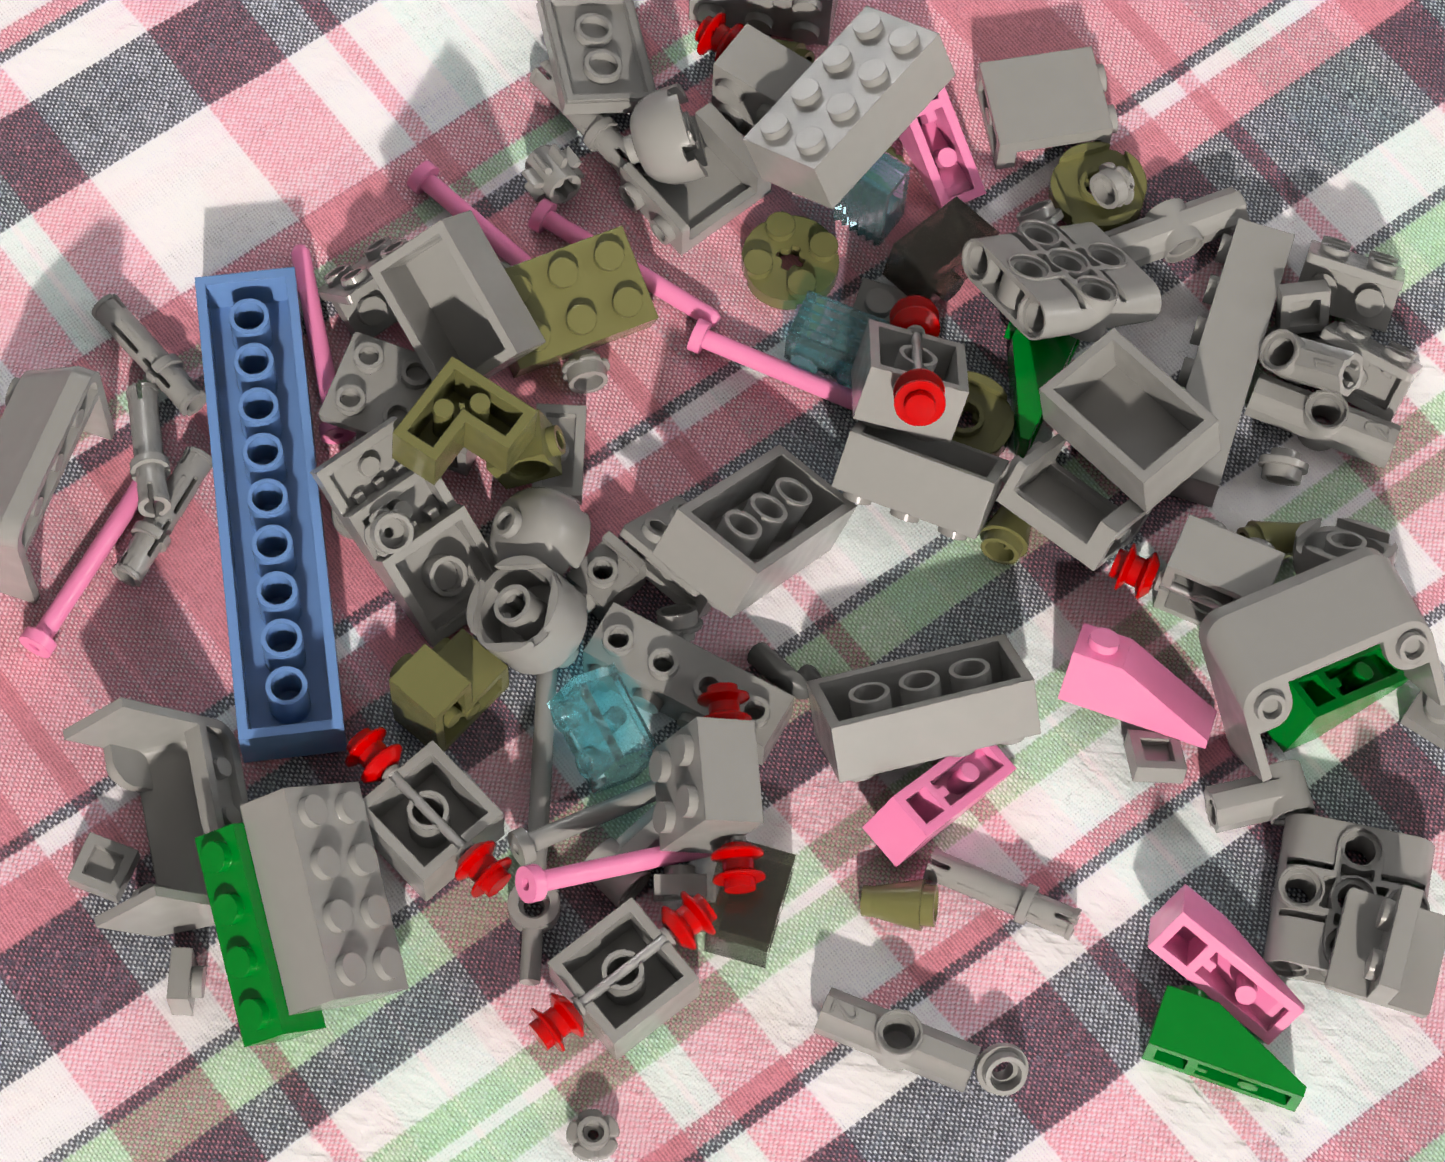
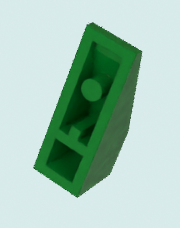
[1004,322,1080,458]
[1267,644,1409,753]
[1142,985,1307,1112]

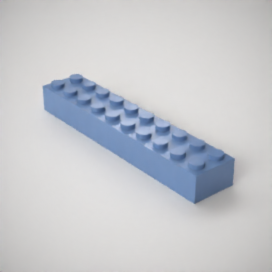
[194,267,347,763]

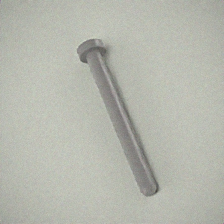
[508,780,656,866]

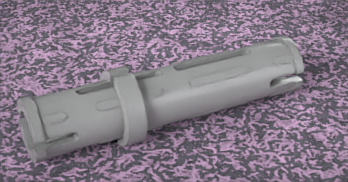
[529,60,641,177]
[92,294,206,416]
[126,382,171,518]
[111,446,212,587]
[923,848,1082,941]

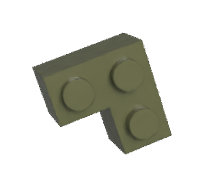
[392,356,538,485]
[389,628,509,752]

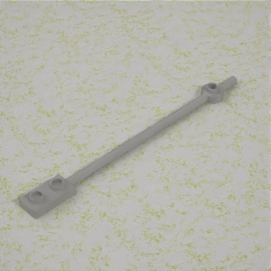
[507,403,587,986]

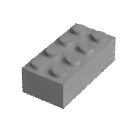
[743,6,955,210]
[652,444,857,618]
[806,634,1041,783]
[240,781,409,1015]

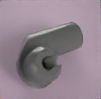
[747,642,822,700]

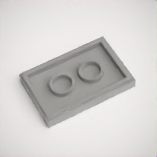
[536,0,656,115]

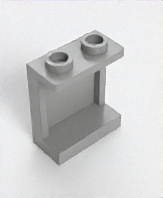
[975,46,1118,170]
[618,102,771,256]
[996,434,1154,571]

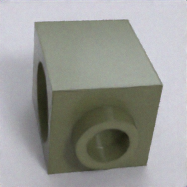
[486,409,566,490]

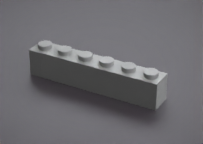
[1169,218,1295,508]

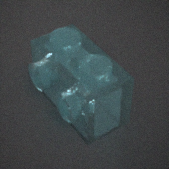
[547,663,657,794]

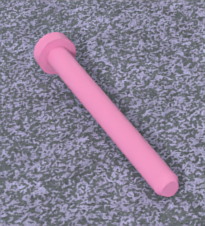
[407,160,532,266]
[528,198,721,327]
[291,244,356,444]
[687,318,852,410]
[19,480,138,658]
[515,846,711,904]

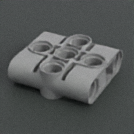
[961,219,1162,342]
[1263,813,1435,985]

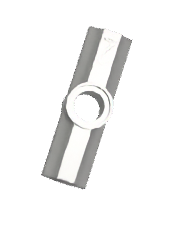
[1104,186,1250,267]
[1244,373,1401,468]
[814,987,981,1093]

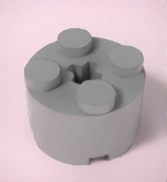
[467,555,588,675]

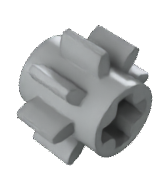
[522,144,584,204]

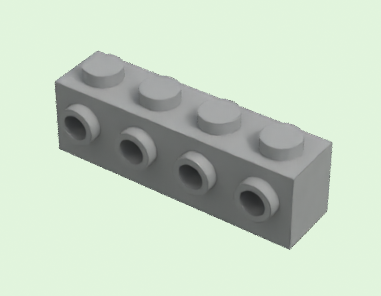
[583,602,795,766]

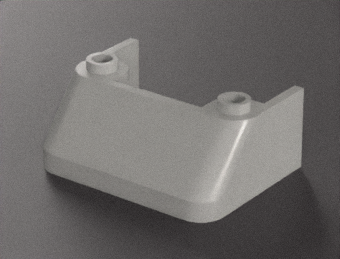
[0,366,115,604]
[1199,547,1445,782]
[63,697,249,937]

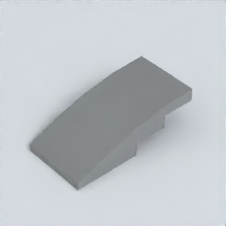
[310,416,498,647]

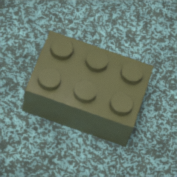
[505,226,659,378]

